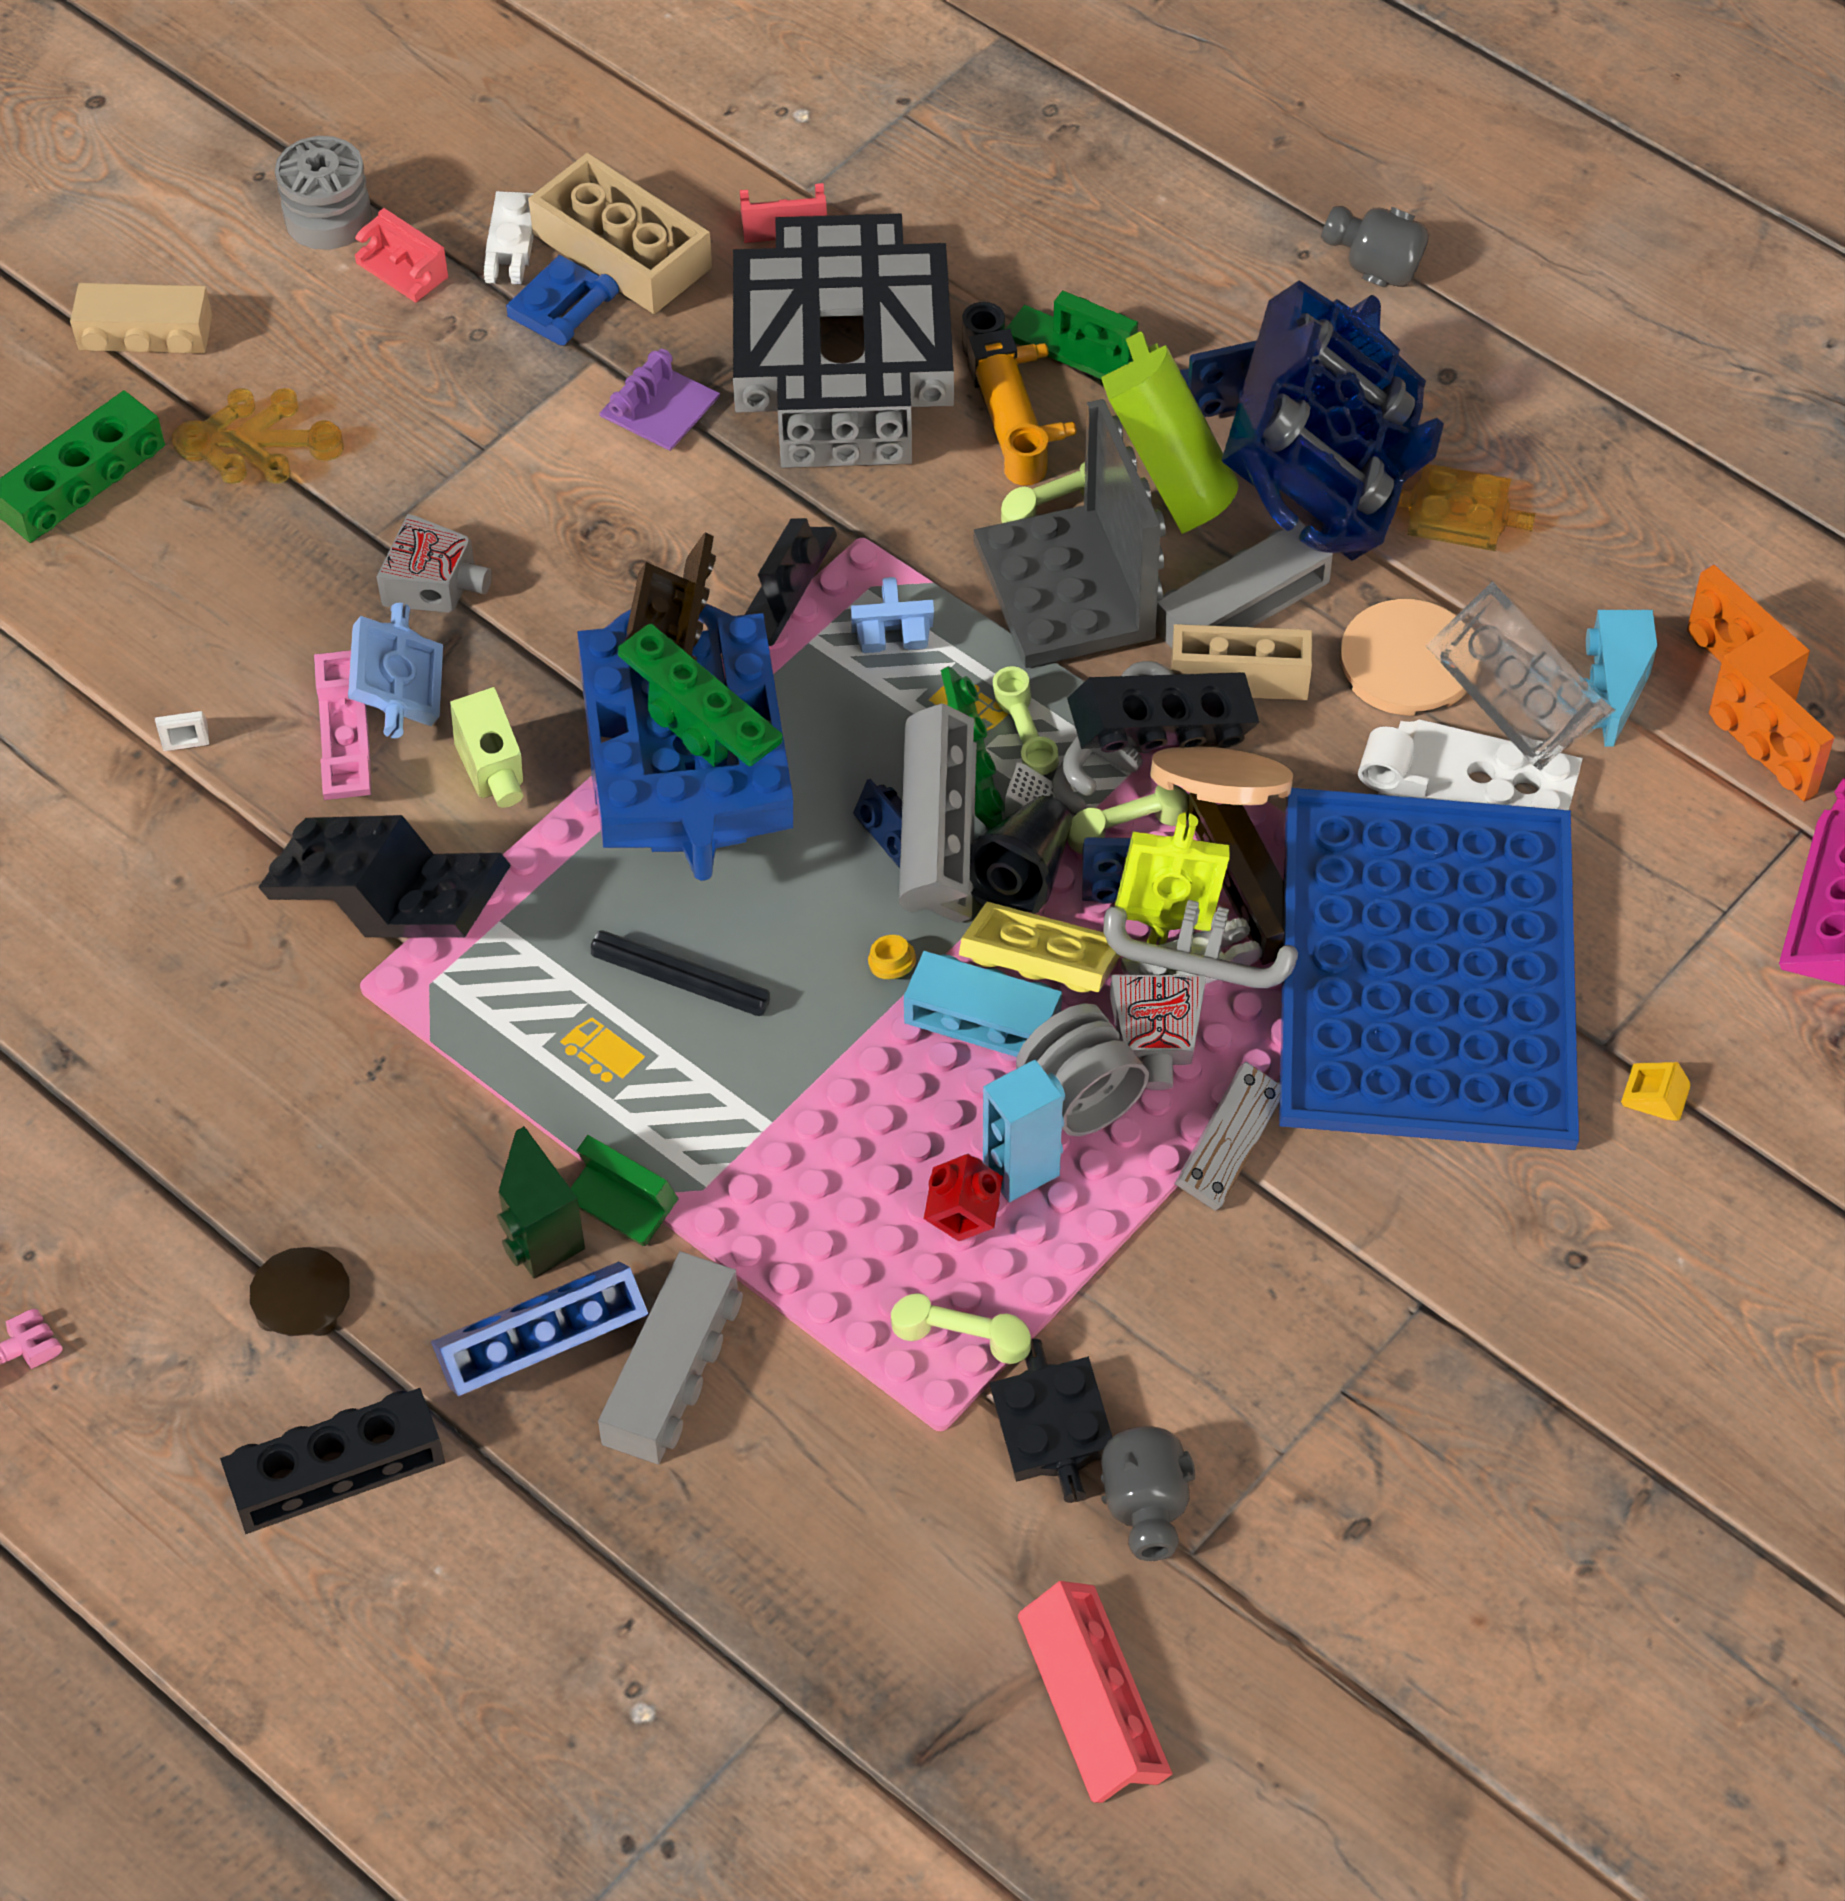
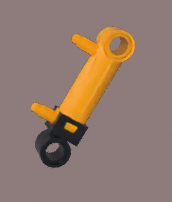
[962,302,1077,486]

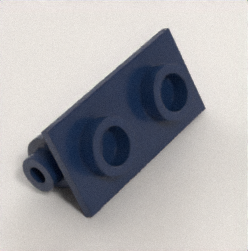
[853,778,902,868]

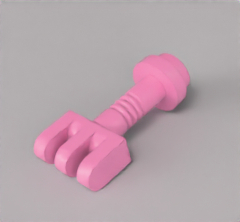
[0,1309,63,1369]

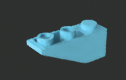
[1586,610,1657,747]

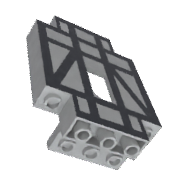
[733,213,954,468]

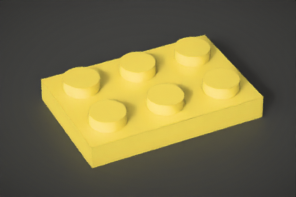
[959,902,1120,993]

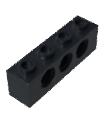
[1067,672,1260,753]
[220,1388,445,1534]

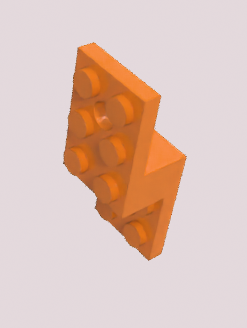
[1687,564,1835,802]

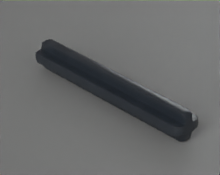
[590,930,770,1016]

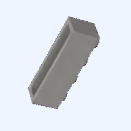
[1156,521,1333,648]
[598,1251,743,1465]

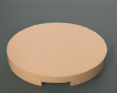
[1340,599,1478,716]
[1150,746,1293,805]

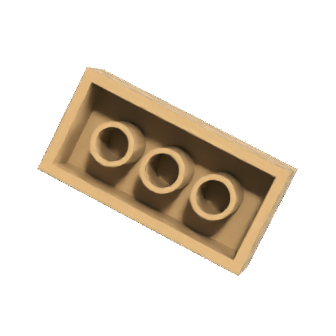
[528,153,712,315]

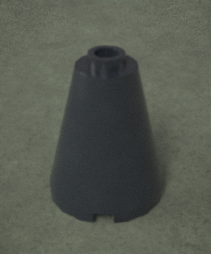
[969,796,1072,914]

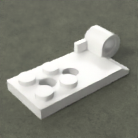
[1358,719,1583,810]

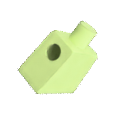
[450,687,524,808]

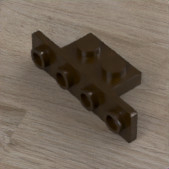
[625,532,716,661]

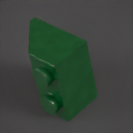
[497,1126,585,1279]

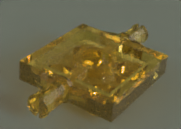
[1384,463,1536,551]

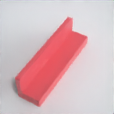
[1018,1581,1172,1803]

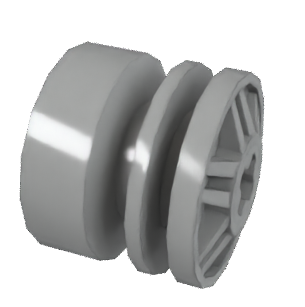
[274,136,372,250]
[1016,1003,1149,1136]

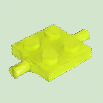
[1115,813,1230,945]

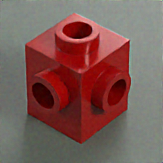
[923,1154,1003,1241]

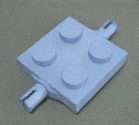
[348,603,443,738]

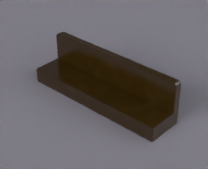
[1187,793,1284,965]

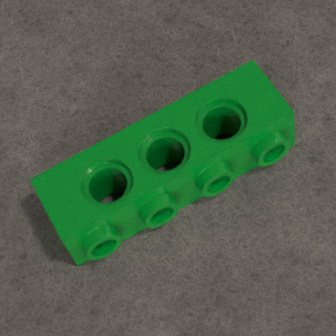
[0,390,165,543]

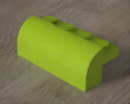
[1101,331,1238,534]

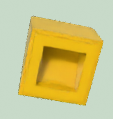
[1621,1062,1691,1121]

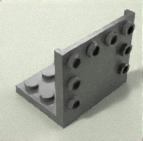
[974,399,1166,668]

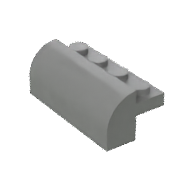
[899,703,977,923]

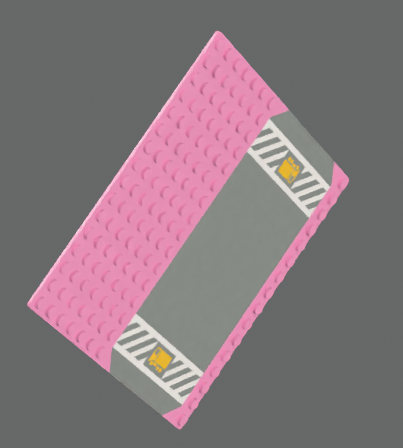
[360,538,1286,1431]

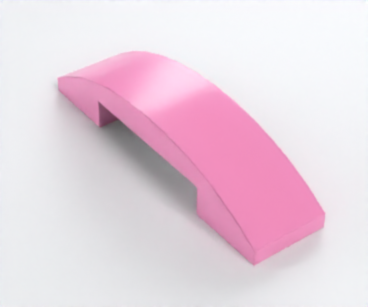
[314,650,371,800]

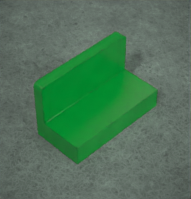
[571,1134,679,1246]

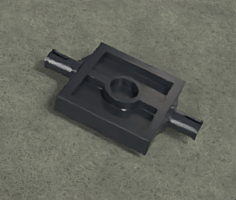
[989,1339,1113,1503]

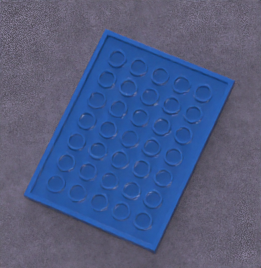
[1279,788,1579,1150]

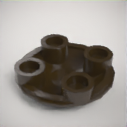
[250,1247,350,1336]

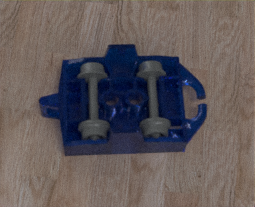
[1221,280,1444,561]

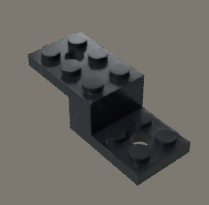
[258,815,511,938]

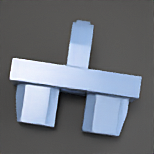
[850,577,934,653]

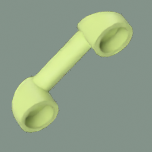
[1001,462,1085,523]
[993,666,1059,775]
[1067,784,1190,854]
[891,1293,1031,1364]

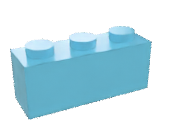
[904,951,1062,1057]
[983,1059,1065,1203]

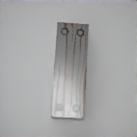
[1174,1062,1280,1211]

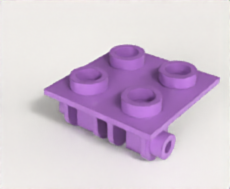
[599,349,720,451]

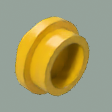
[868,935,916,979]

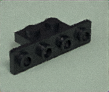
[745,518,837,646]

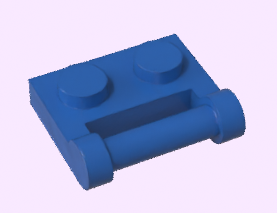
[506,255,619,346]

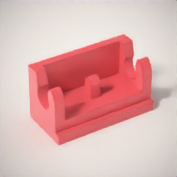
[740,183,827,243]
[355,208,448,303]

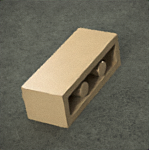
[70,283,212,353]
[1171,624,1312,700]

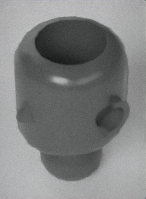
[1321,206,1429,287]
[1101,1426,1195,1561]

